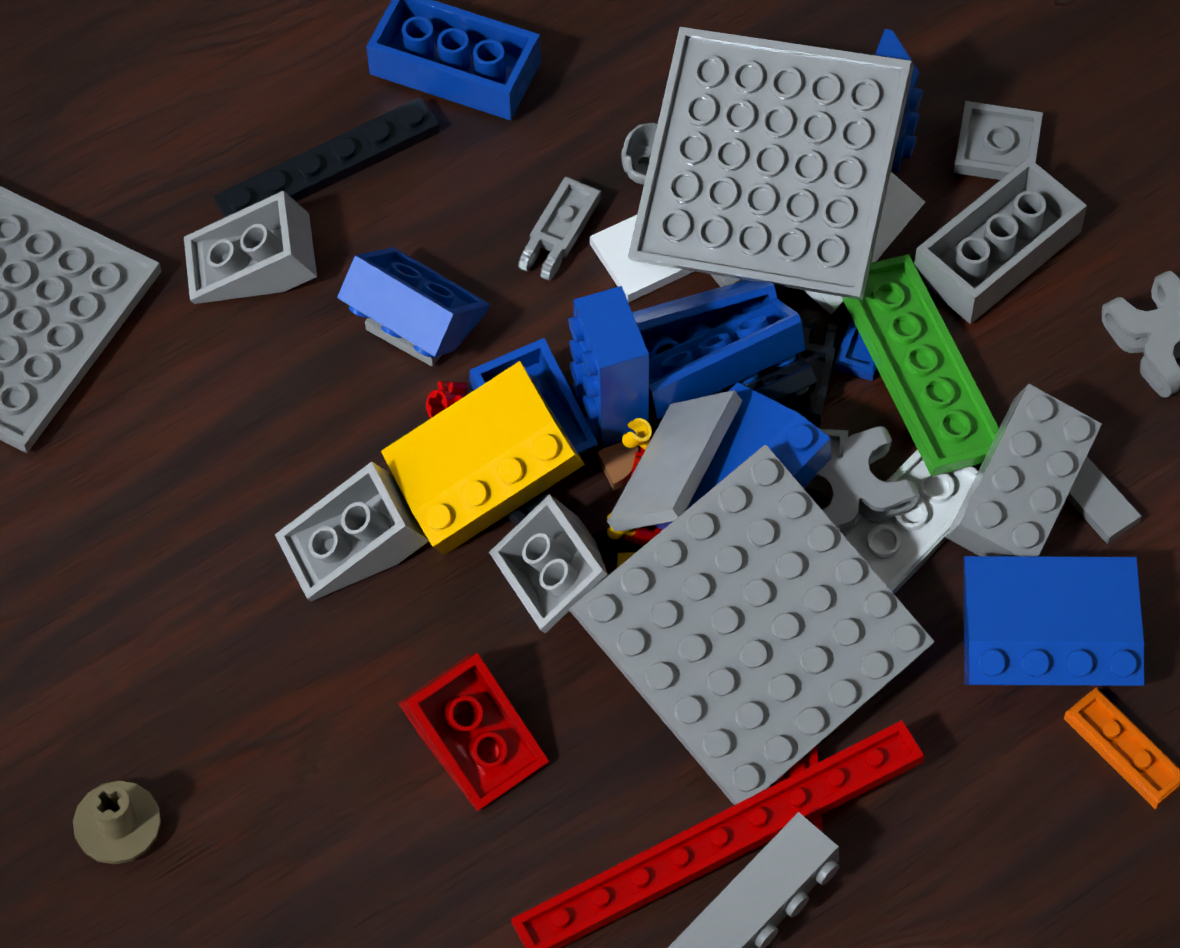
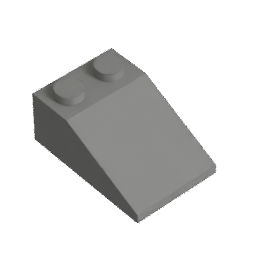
[184,190,317,304]
[275,462,429,601]
[489,494,608,633]

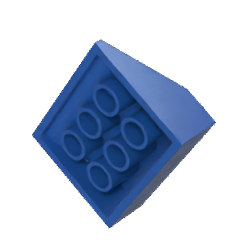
[656,382,832,530]
[964,556,1144,686]

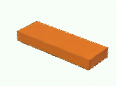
[1064,687,1180,810]

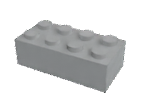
[914,157,1087,324]
[945,384,1102,557]

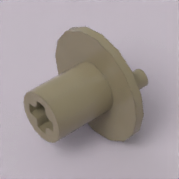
[73,781,161,865]

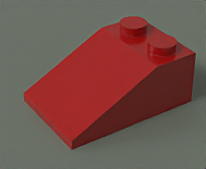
[398,653,549,811]

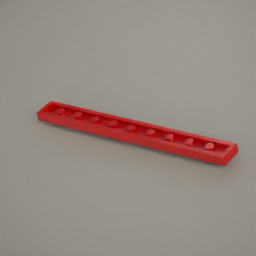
[511,720,924,948]

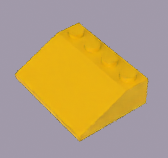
[381,361,585,555]

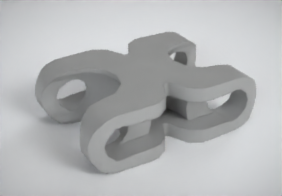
[1102,271,1180,398]
[804,426,920,536]

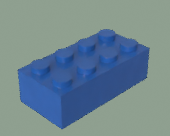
[366,0,541,121]
[568,286,649,450]

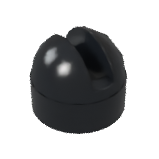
[592,529,620,564]

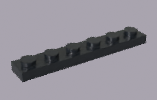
[213,97,440,218]

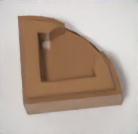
[597,442,638,491]

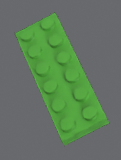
[842,254,999,477]

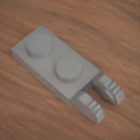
[518,177,601,280]

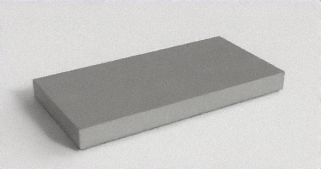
[607,390,742,532]

